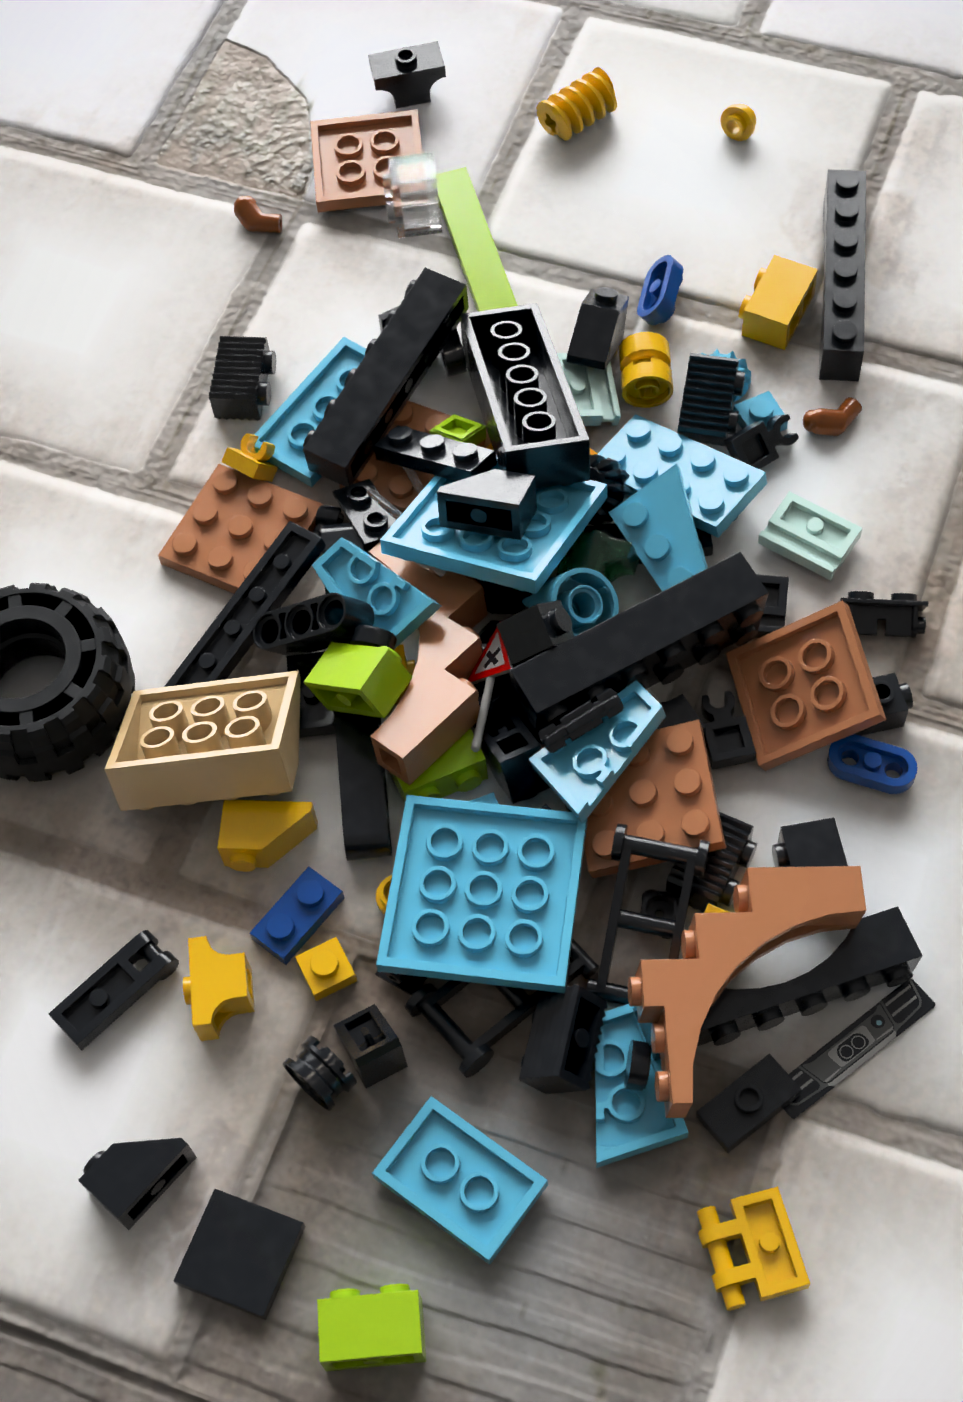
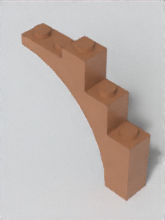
[368,542,488,785]
[628,866,866,1118]

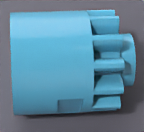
[522,567,619,636]

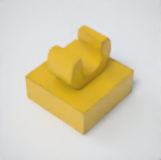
[221,433,278,482]

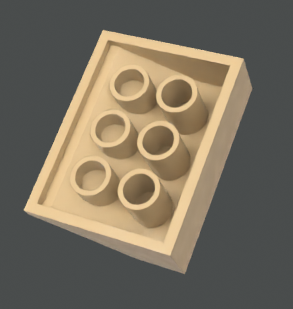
[105,670,301,811]

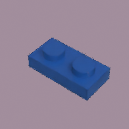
[250,866,345,965]

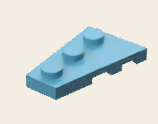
[609,463,708,591]
[312,537,442,648]
[529,680,666,824]

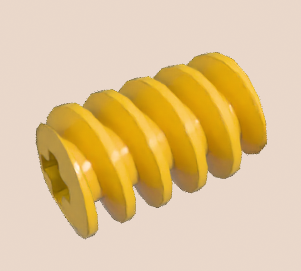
[536,67,617,141]

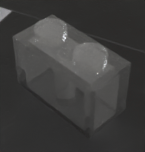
[382,152,442,238]

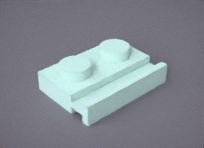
[557,353,621,426]
[758,491,862,581]

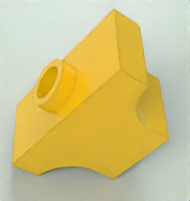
[183,936,255,1041]

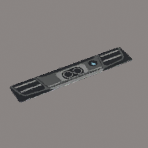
[783,979,935,1119]

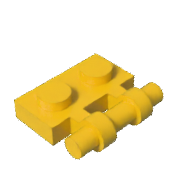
[697,1186,810,1311]

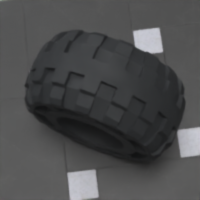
[0,583,135,782]

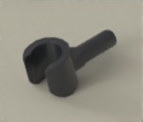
[313,505,344,537]

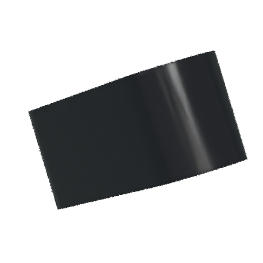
[253,593,374,656]

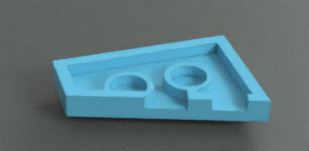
[595,1004,689,1168]

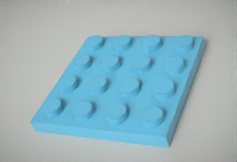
[380,463,607,594]
[376,795,588,993]

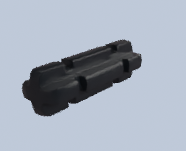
[538,688,624,753]

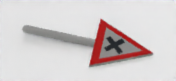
[468,621,513,752]

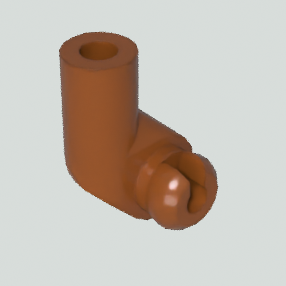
[234,195,282,233]
[803,397,862,436]

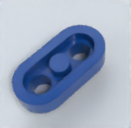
[637,255,684,326]
[827,734,918,794]

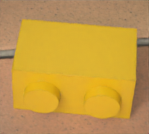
[738,255,818,350]

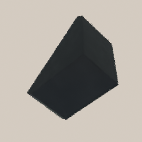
[333,1004,408,1088]

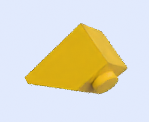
[217,800,318,872]

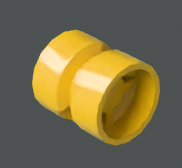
[619,332,673,408]

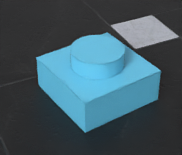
[733,391,788,432]

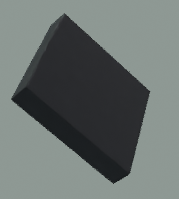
[173,1189,306,1320]

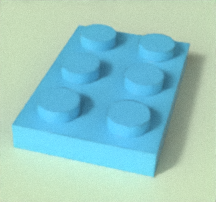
[372,1096,548,1265]

